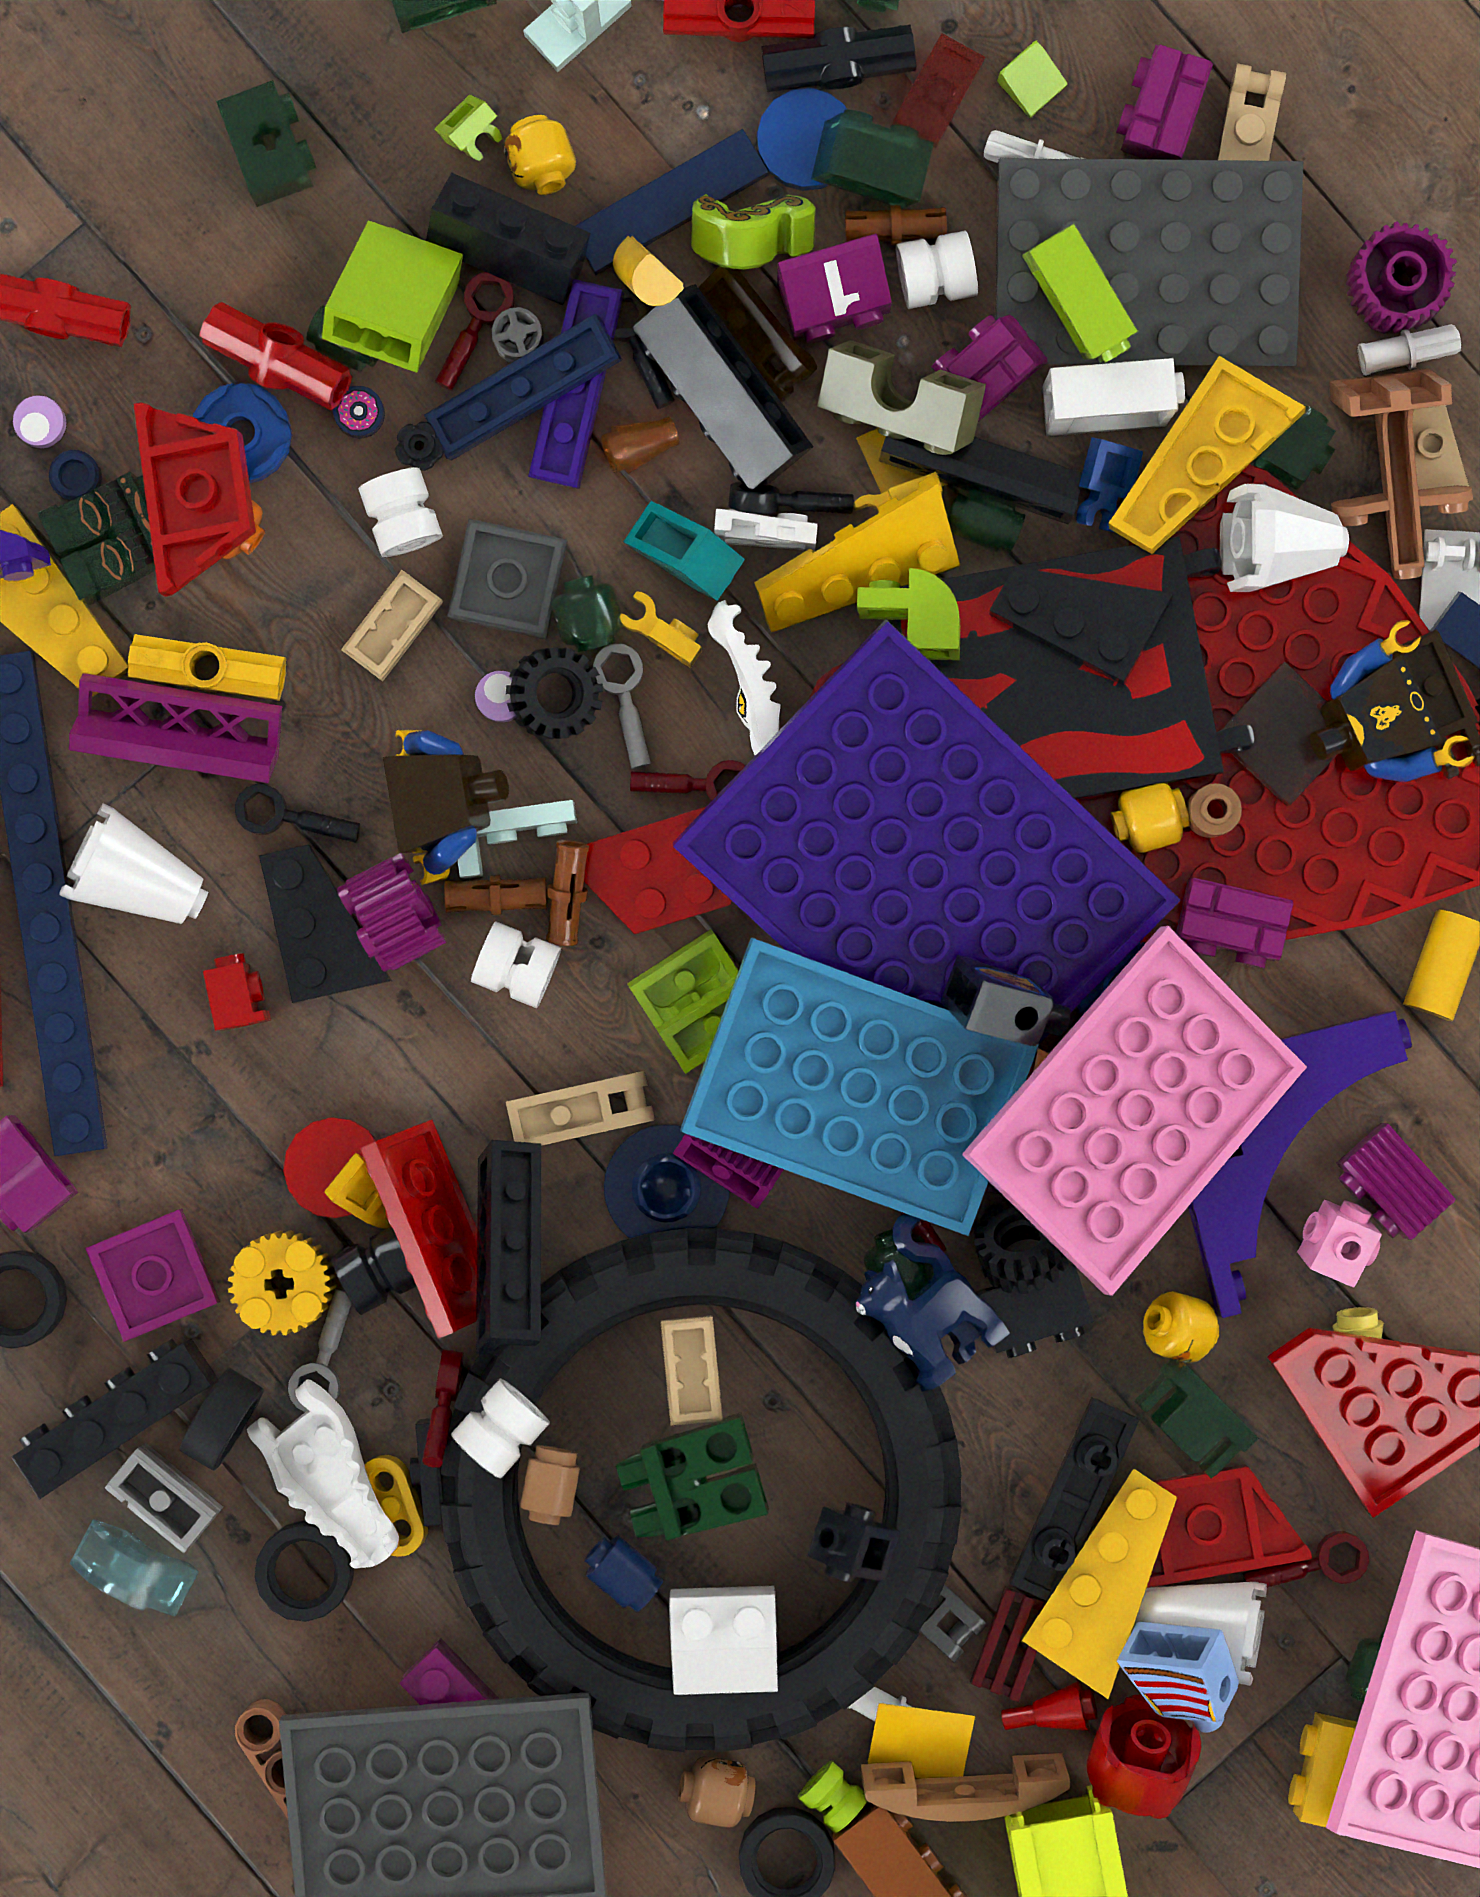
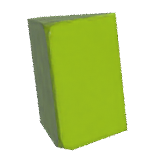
[997,40,1068,118]

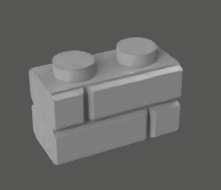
[105,1443,223,1553]

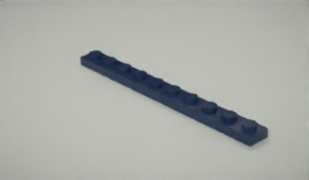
[0,651,108,1157]

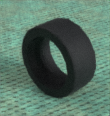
[0,1250,67,1349]
[179,1368,264,1471]
[254,1520,354,1622]
[739,1807,835,1897]

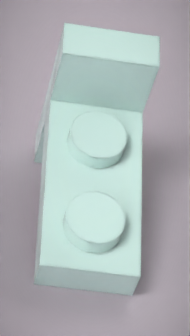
[523,0,632,72]
[458,800,577,879]

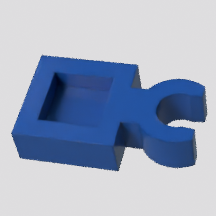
[1076,438,1144,532]

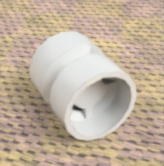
[896,230,978,309]
[358,467,443,557]
[471,921,561,1008]
[451,1378,550,1478]

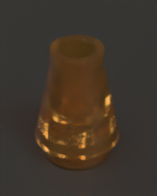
[601,417,680,474]

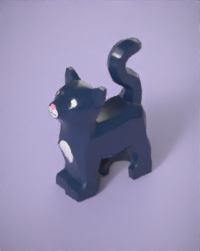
[855,1213,1010,1392]

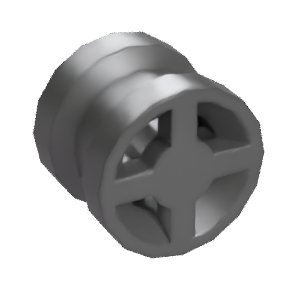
[492,307,544,363]

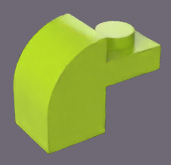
[857,568,961,660]

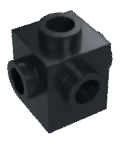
[807,1502,901,1583]

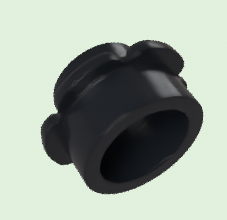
[395,421,444,471]

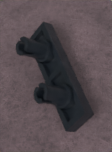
[1009,1397,1140,1601]

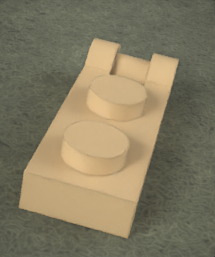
[1216,63,1286,161]
[506,1071,655,1146]

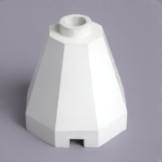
[1220,484,1349,592]

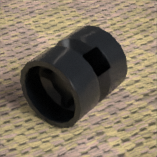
[331,1226,417,1315]

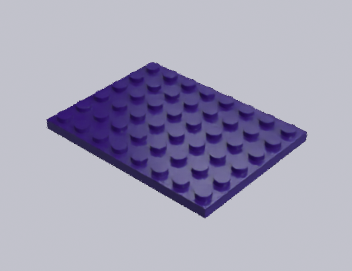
[673,619,1180,1044]

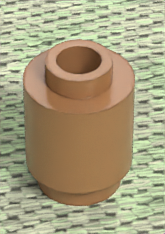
[1186,784,1242,838]
[520,1445,580,1525]

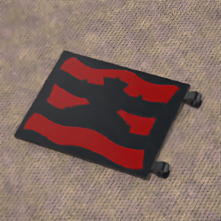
[886,536,1255,799]

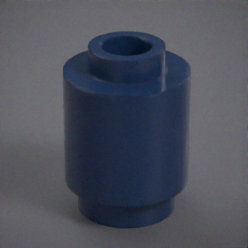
[584,1535,663,1612]

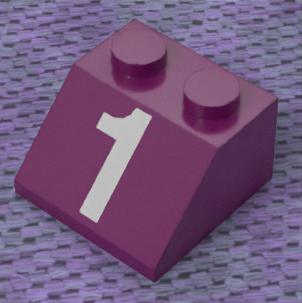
[777,233,892,344]

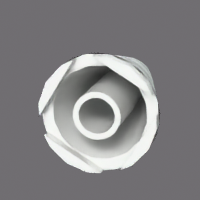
[59,803,208,924]
[1132,1582,1267,1686]

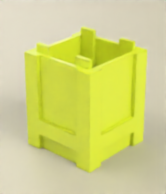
[1004,1785,1128,1897]

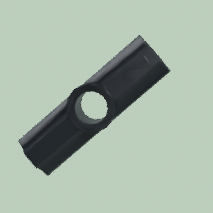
[761,24,917,92]

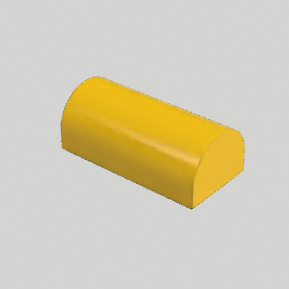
[613,236,684,306]
[1403,909,1480,1022]

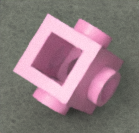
[1297,1199,1382,1287]

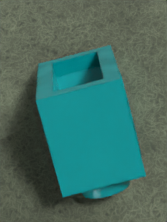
[623,501,745,601]

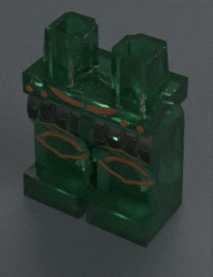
[37,472,155,606]

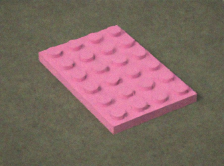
[962,926,1307,1296]
[1326,1530,1480,1868]

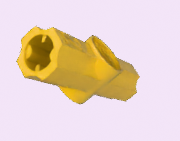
[128,634,286,701]

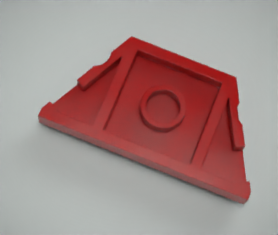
[133,402,256,597]
[584,806,733,935]
[1147,1464,1312,1588]

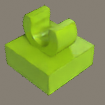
[434,94,502,161]

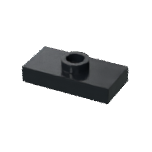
[410,1418,443,1526]

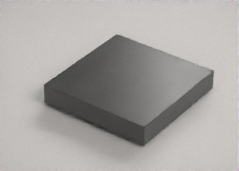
[447,519,568,640]

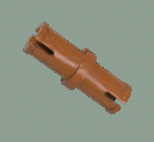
[845,205,947,245]
[546,840,589,946]
[444,875,547,915]

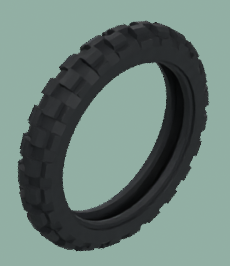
[440,1228,962,1753]

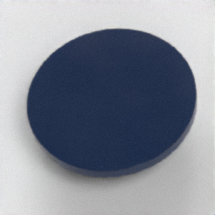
[604,1124,730,1238]

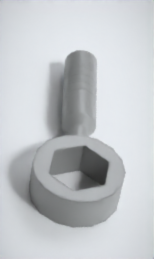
[593,644,651,769]
[288,1289,352,1412]

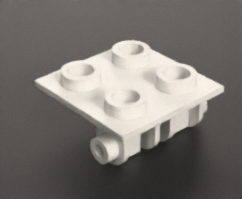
[1419,529,1480,630]

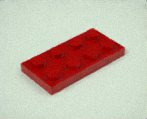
[360,1120,477,1338]

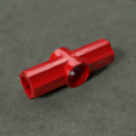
[663,0,815,43]
[0,274,131,347]
[199,302,352,410]

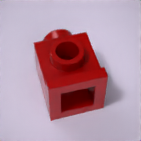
[203,953,271,1031]

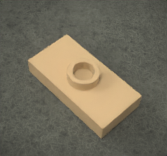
[1413,405,1469,490]
[341,570,443,682]
[661,1315,723,1425]

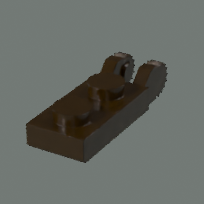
[1392,629,1480,779]

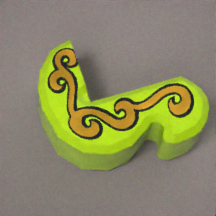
[691,194,816,270]

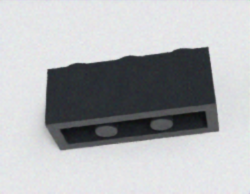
[426,173,591,305]

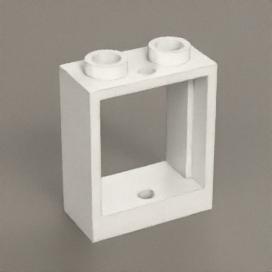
[1042,358,1185,436]

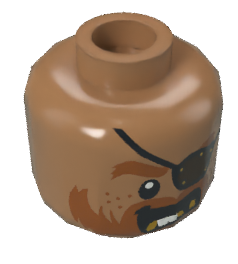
[678,1756,755,1828]

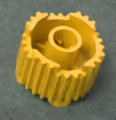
[228,1230,337,1335]

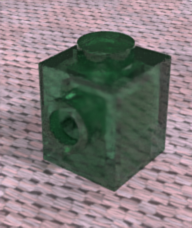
[1254,405,1336,490]

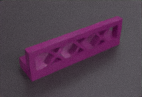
[69,673,282,783]

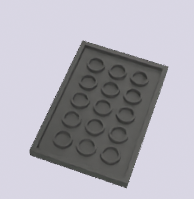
[995,158,1303,366]
[279,1692,608,1897]

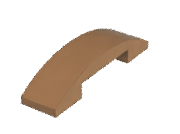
[861,1753,1070,1822]

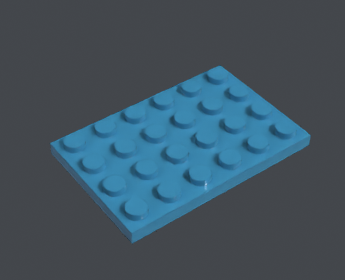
[680,938,1039,1236]

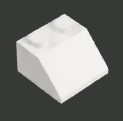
[670,1586,778,1695]

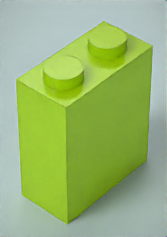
[322,220,463,373]

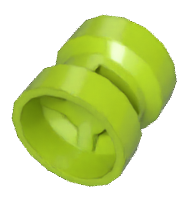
[798,1760,867,1833]

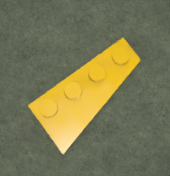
[1108,356,1306,554]
[754,474,960,633]
[0,504,128,697]
[1022,1469,1177,1699]

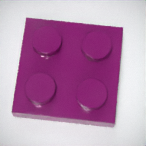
[85,1209,220,1342]

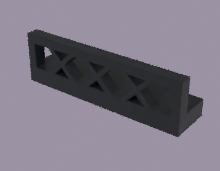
[879,437,1082,524]
[476,1140,541,1355]

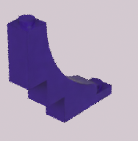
[1188,1011,1412,1318]

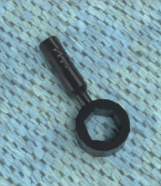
[614,288,675,409]
[728,482,854,514]
[235,784,360,843]

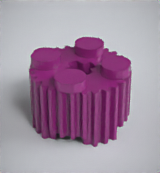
[1346,221,1457,334]
[337,853,447,972]

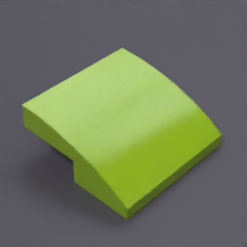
[627,929,739,1074]

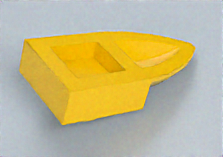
[324,1153,391,1229]

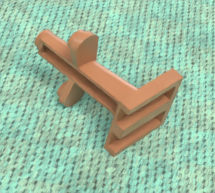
[1329,368,1473,579]

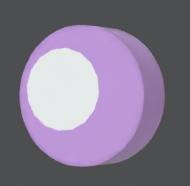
[13,396,66,448]
[475,671,517,723]

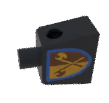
[940,955,1071,1046]

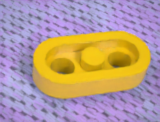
[364,1455,428,1557]

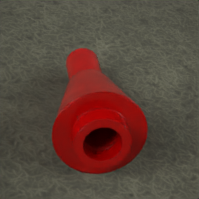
[1001,1680,1097,1731]

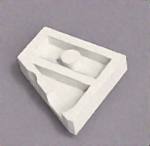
[715,509,817,551]

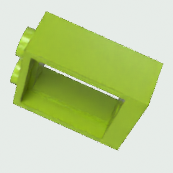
[1022,224,1138,363]

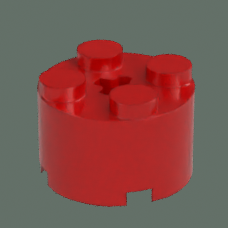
[1087,1694,1201,1819]

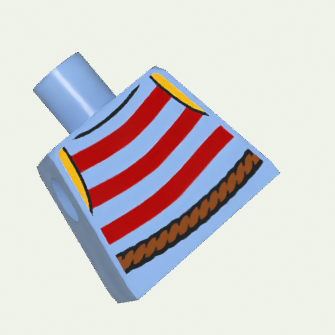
[1117,1621,1239,1733]

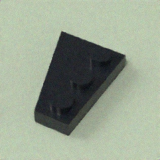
[989,567,1173,686]
[259,845,392,1003]

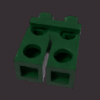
[616,1412,769,1541]

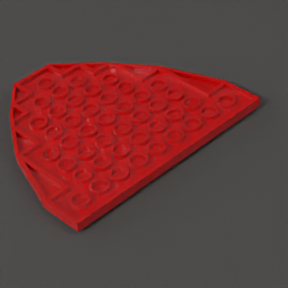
[1076,464,1480,944]

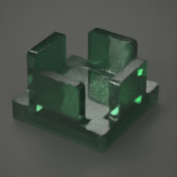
[1134,1359,1259,1479]

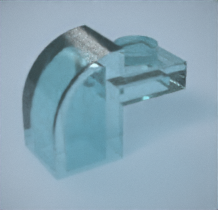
[69,1519,199,1616]

